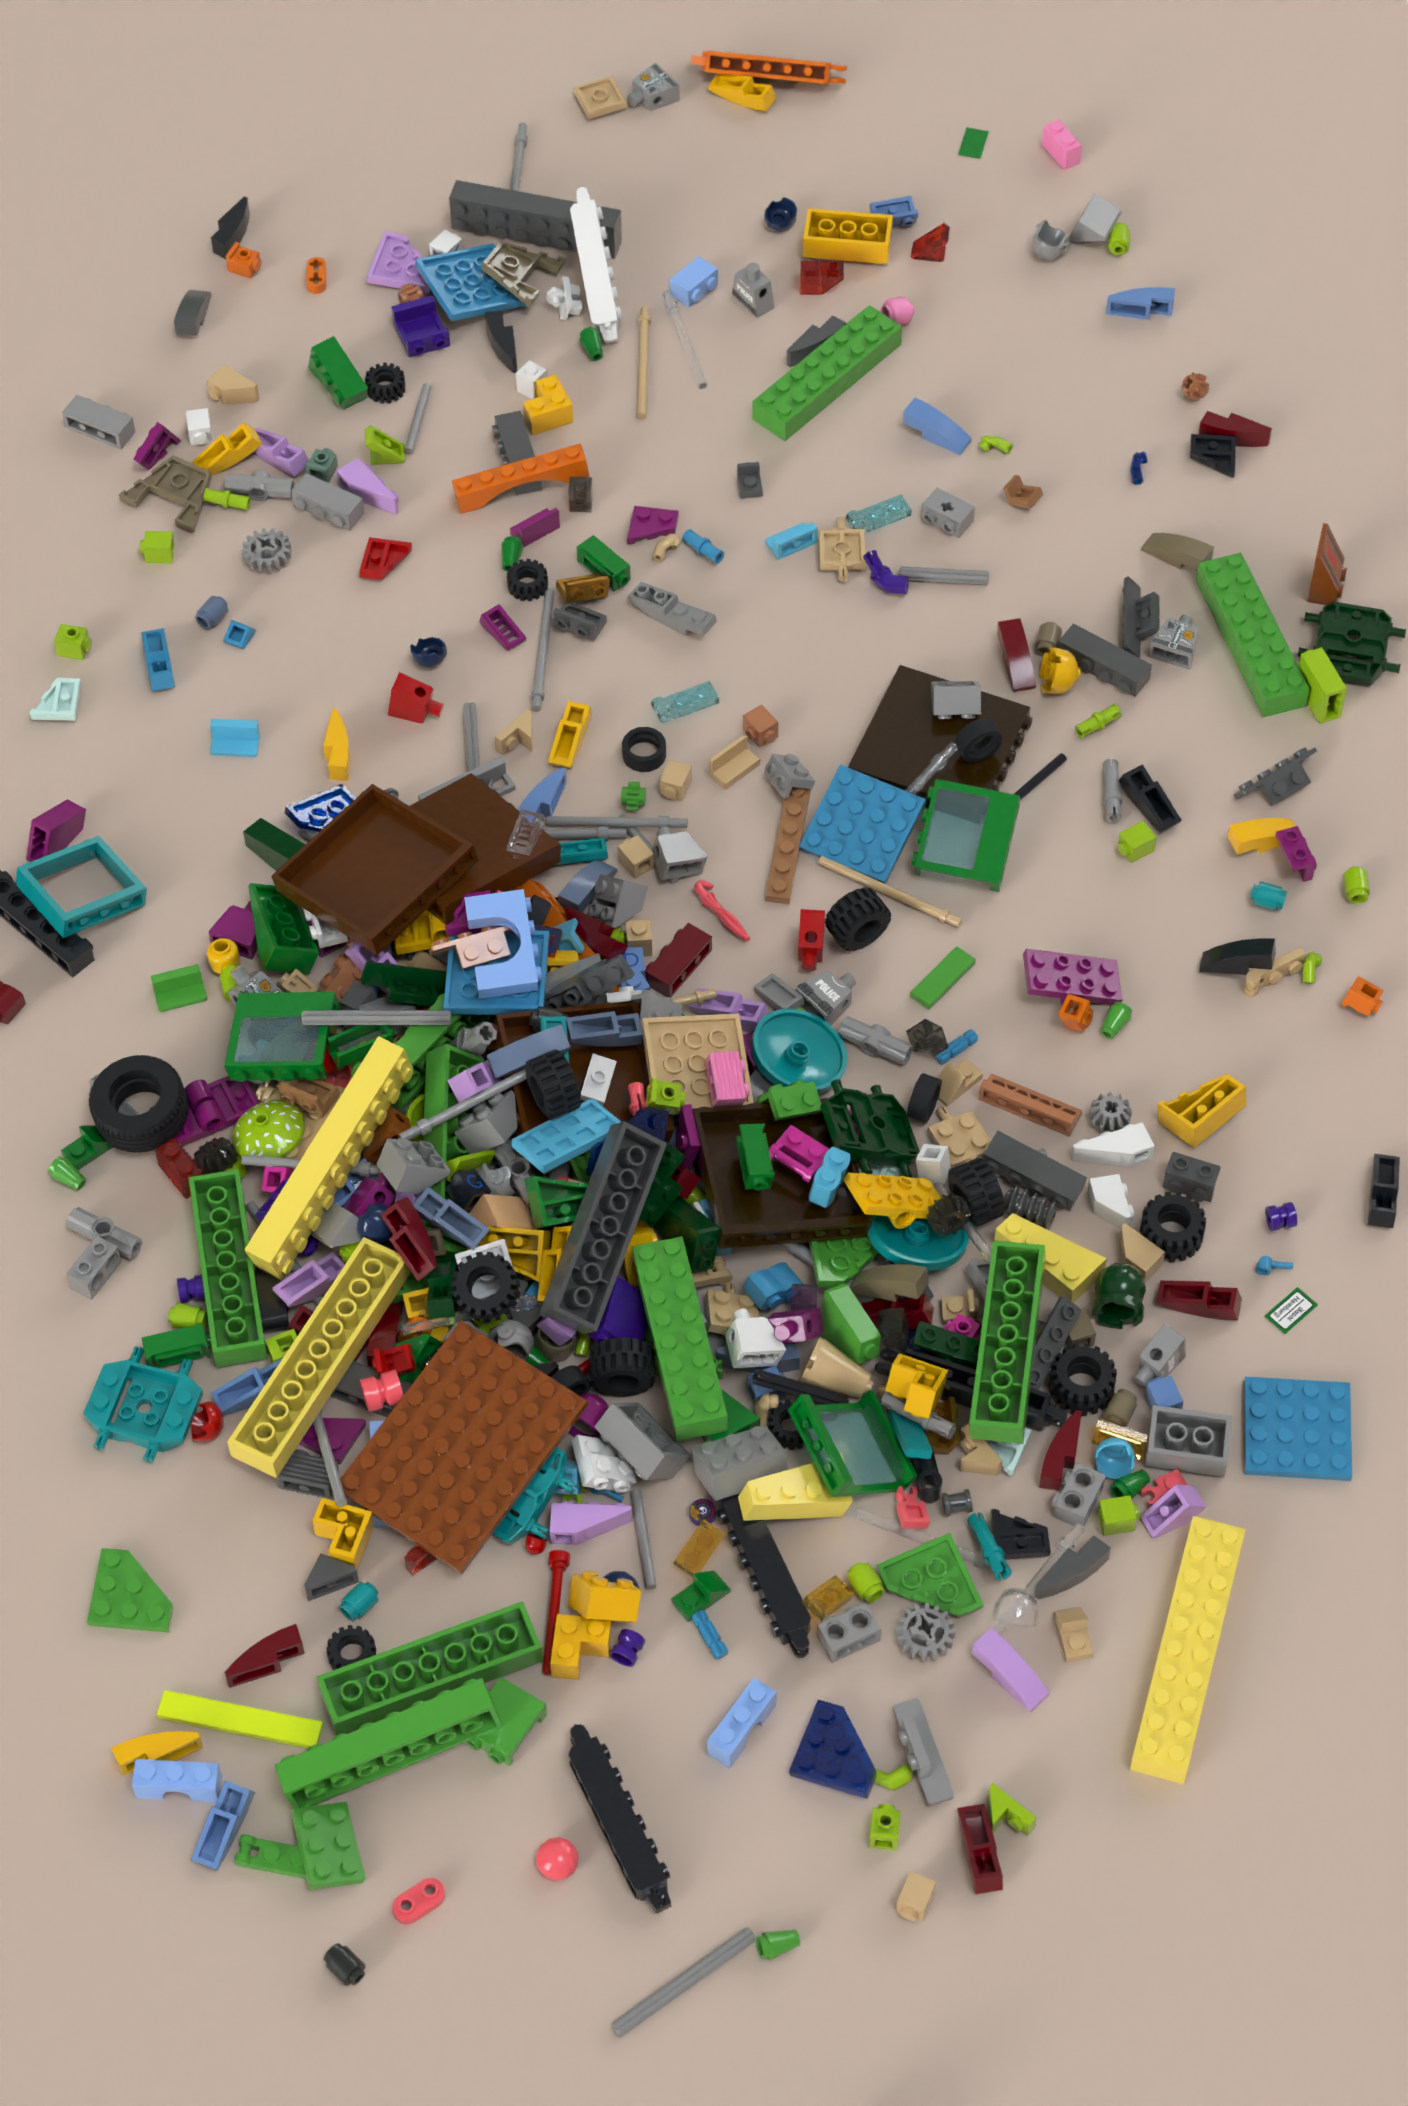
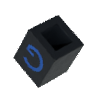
[445,1169,491,1211]

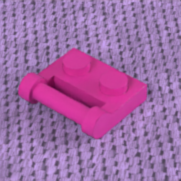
[769,1125,829,1183]

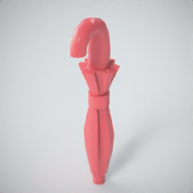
[694,880,750,942]

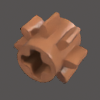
[398,283,424,304]
[1182,372,1209,401]

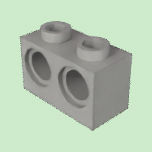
[67,1236,122,1300]
[1052,1463,1106,1530]
[817,1603,881,1663]

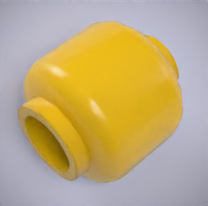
[207,938,240,974]

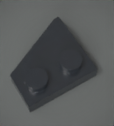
[1190,434,1236,478]
[991,1509,1051,1560]

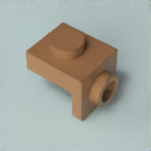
[1004,475,1044,508]

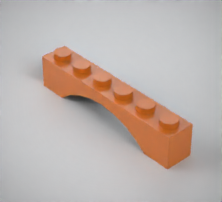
[451,443,590,514]

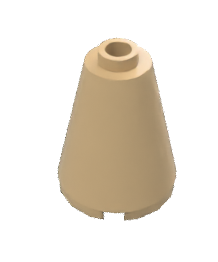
[799,1337,874,1398]

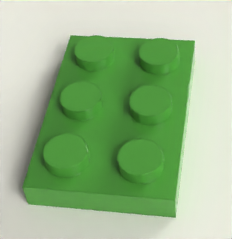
[291,1802,365,1890]

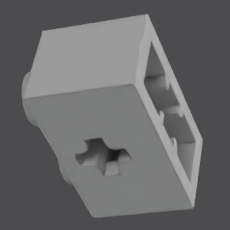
[921,487,975,538]

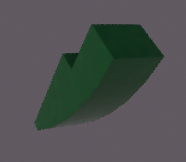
[426,1252,459,1319]

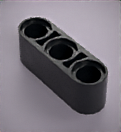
[255,1267,289,1332]

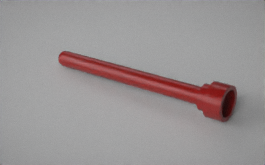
[542,1550,571,1675]

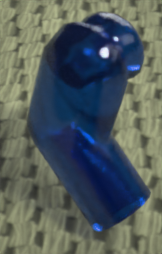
[1130,451,1148,485]

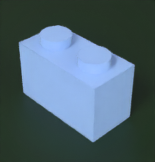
[669,257,718,307]

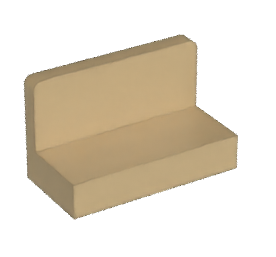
[709,734,760,790]

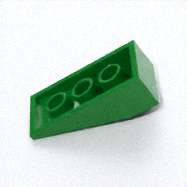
[248,883,319,974]

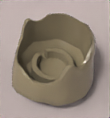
[533,1328,575,1362]

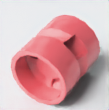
[359,1369,404,1412]

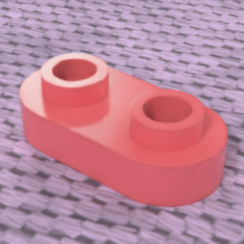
[392,1878,445,1924]

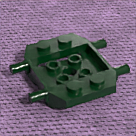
[1297,601,1406,686]
[820,1079,920,1178]

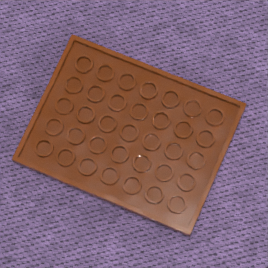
[340,1320,589,1574]

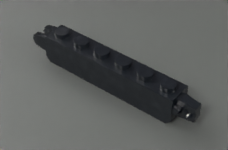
[874,1348,1068,1431]
[717,1493,811,1658]
[569,1724,671,1914]

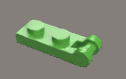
[233,1834,307,1879]

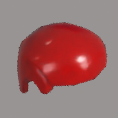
[192,1402,224,1442]

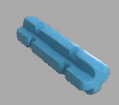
[935,1029,978,1064]
[692,1610,728,1659]

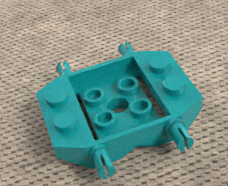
[83,1346,203,1463]
[493,1447,578,1545]

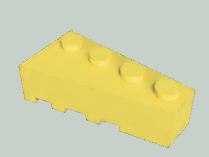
[994,1213,1107,1303]
[738,1455,853,1521]

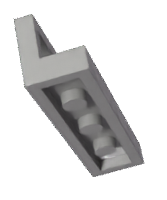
[418,756,516,801]

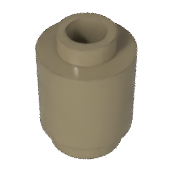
[1035,622,1062,657]
[1103,1389,1137,1430]

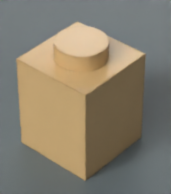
[660,759,692,801]
[618,835,654,879]
[626,920,652,957]
[896,1871,936,1922]

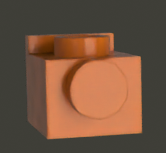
[226,242,262,279]
[1341,976,1384,1017]
[1058,994,1093,1033]

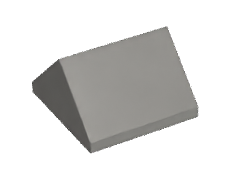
[1069,194,1122,242]
[310,1202,362,1248]

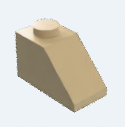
[207,364,259,405]
[1119,1223,1165,1283]

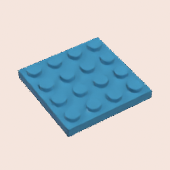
[415,243,527,321]
[799,764,927,884]
[443,931,550,1015]
[1244,1377,1352,1481]

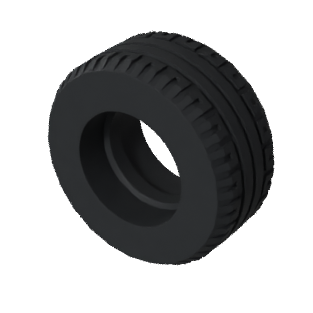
[89,1055,189,1153]

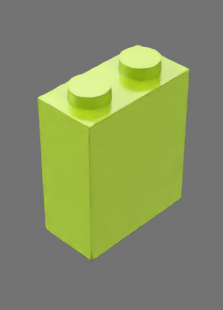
[1299,647,1347,724]

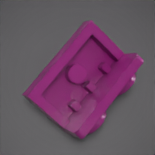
[1276,826,1317,882]

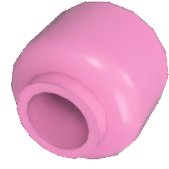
[881,297,914,325]

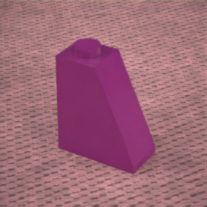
[26,799,86,862]

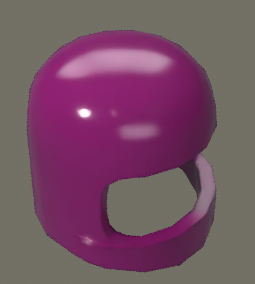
[569,1393,609,1438]

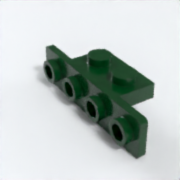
[361,961,447,1007]
[639,1144,685,1228]
[913,1321,980,1370]

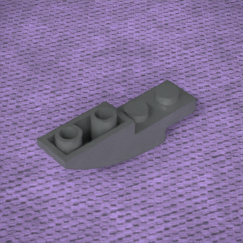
[544,954,635,1009]

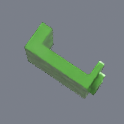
[466,1677,547,1766]

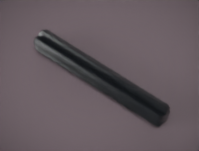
[752,1369,849,1405]

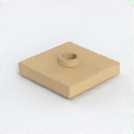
[573,76,627,119]

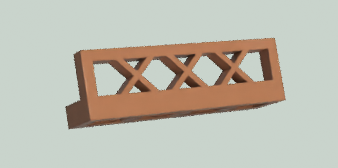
[979,1073,1082,1137]

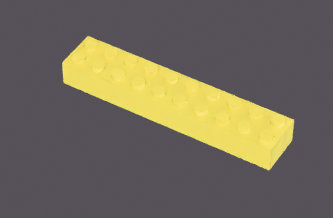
[244,1036,414,1280]
[227,1237,411,1478]
[1130,1516,1246,1784]

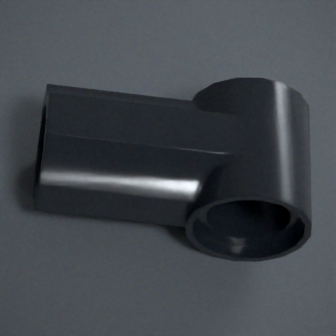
[911,1448,942,1503]

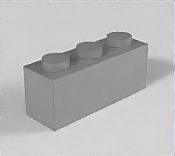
[62,395,135,450]
[291,473,364,531]

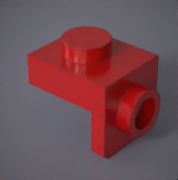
[372,1343,416,1376]

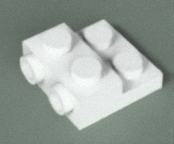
[455,1239,521,1299]
[571,1435,637,1493]

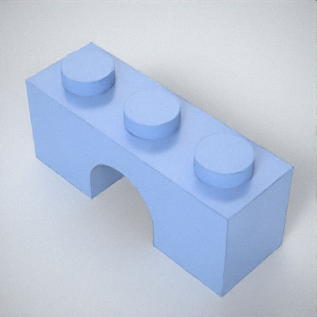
[707,1678,777,1768]
[132,1759,222,1802]

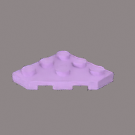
[367,232,431,293]

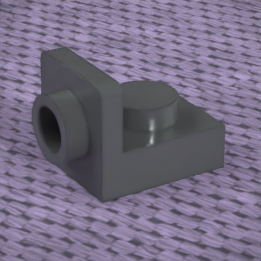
[737,462,763,499]

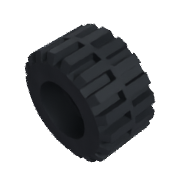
[825,887,892,951]
[525,1049,581,1120]
[948,1158,1004,1228]
[1140,1192,1206,1262]
[451,1251,520,1322]
[589,1337,655,1396]
[1049,1343,1117,1416]

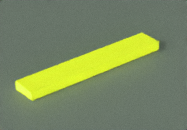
[157,1690,324,1749]

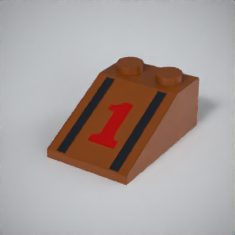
[1308,523,1347,605]

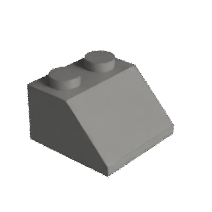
[931,681,981,719]

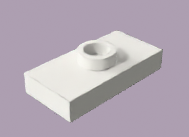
[607,986,643,1003]
[581,1054,617,1106]

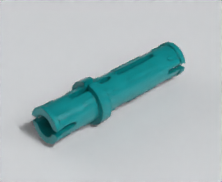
[967,1512,1011,1581]

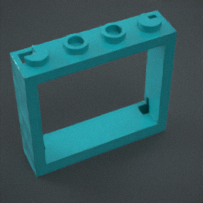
[16,836,147,938]

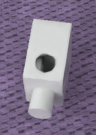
[725,1309,786,1368]

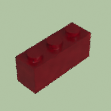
[645,922,712,998]

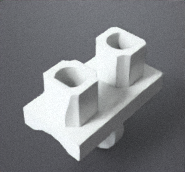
[546,276,582,320]

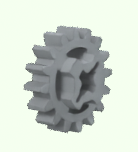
[242,528,292,572]
[896,1603,955,1662]

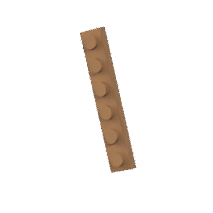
[766,787,811,904]

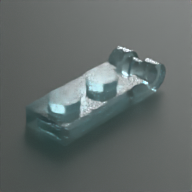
[845,495,912,533]
[650,681,719,723]

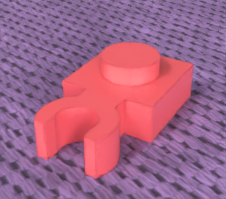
[1140,1469,1188,1508]
[895,1486,930,1529]

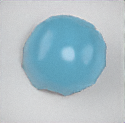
[1095,1437,1135,1479]

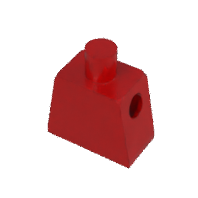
[388,672,444,723]
[798,909,825,971]

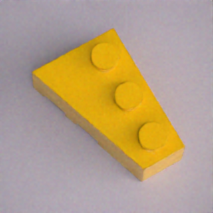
[1157,1073,1246,1148]
[467,1225,552,1282]

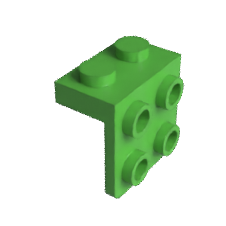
[755,1080,822,1121]

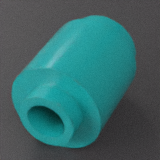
[1250,881,1287,910]
[339,1582,379,1622]

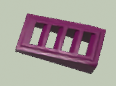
[479,604,527,651]

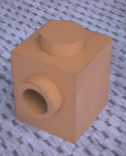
[743,704,778,748]

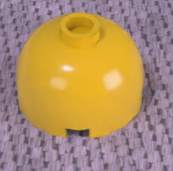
[1039,647,1081,694]

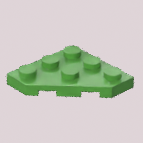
[809,1237,880,1288]
[876,1533,984,1618]
[87,1548,173,1633]

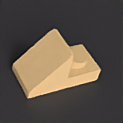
[495,709,533,755]
[937,1058,983,1107]
[960,1423,1002,1476]
[1054,1607,1093,1662]

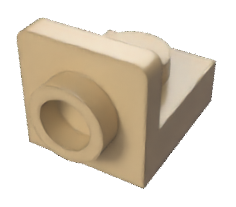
[277,969,318,992]
[941,1289,979,1325]

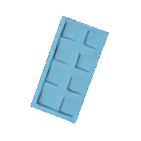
[512,1098,621,1174]

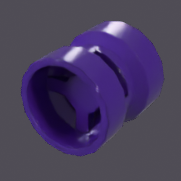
[1265,1202,1297,1231]
[177,1274,205,1304]
[610,1629,645,1667]

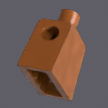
[363,1106,413,1165]

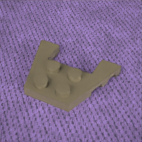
[481,241,566,307]
[119,455,212,533]

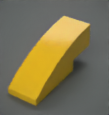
[708,74,776,111]
[191,422,262,476]
[548,701,592,769]
[323,709,350,781]
[1227,818,1295,855]
[537,1226,572,1302]
[111,1731,204,1776]

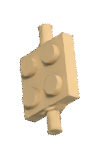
[819,516,866,582]
[927,1105,991,1168]
[705,1282,759,1336]

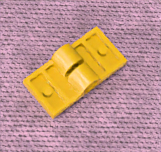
[395,909,452,955]
[843,1173,951,1229]

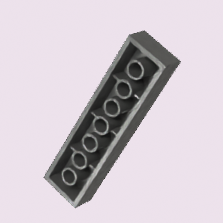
[449,180,622,259]
[539,1121,667,1334]

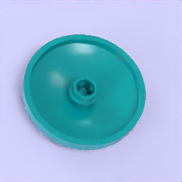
[750,1009,847,1094]
[868,1202,969,1271]

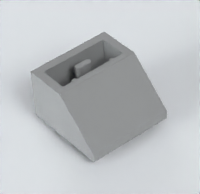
[589,874,648,928]
[454,1090,517,1154]
[377,1138,451,1194]

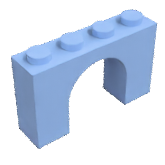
[464,889,542,999]

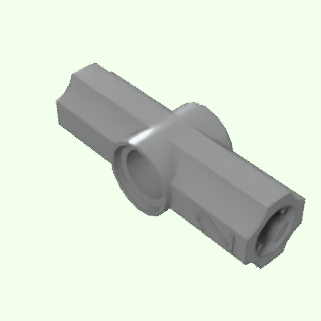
[224,471,294,501]
[838,1016,913,1065]
[449,1022,497,1054]
[492,1140,535,1207]
[66,1207,142,1260]

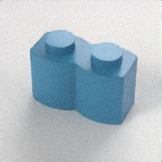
[743,1262,804,1310]

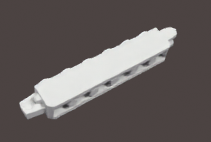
[570,187,623,344]

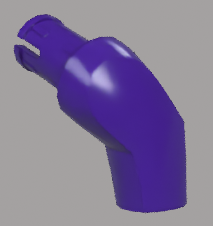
[863,550,909,594]

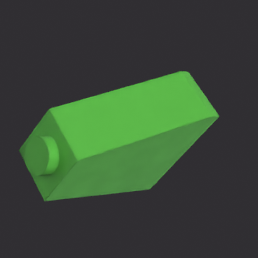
[821,1283,881,1364]

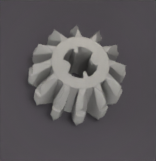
[1089,1092,1132,1133]

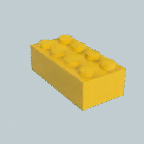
[803,208,893,264]

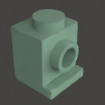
[305,448,338,483]

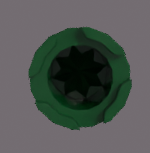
[1092,1263,1146,1329]

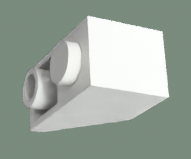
[1088,1174,1134,1228]

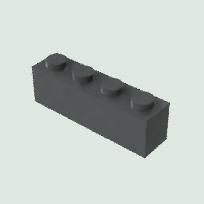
[492,411,542,495]
[1058,623,1152,697]
[982,1130,1087,1211]
[330,1361,412,1417]

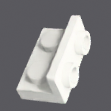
[303,908,348,948]

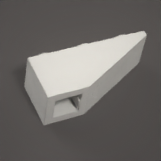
[1071,1122,1155,1167]

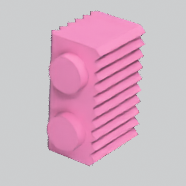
[1042,119,1082,170]
[705,1051,749,1107]

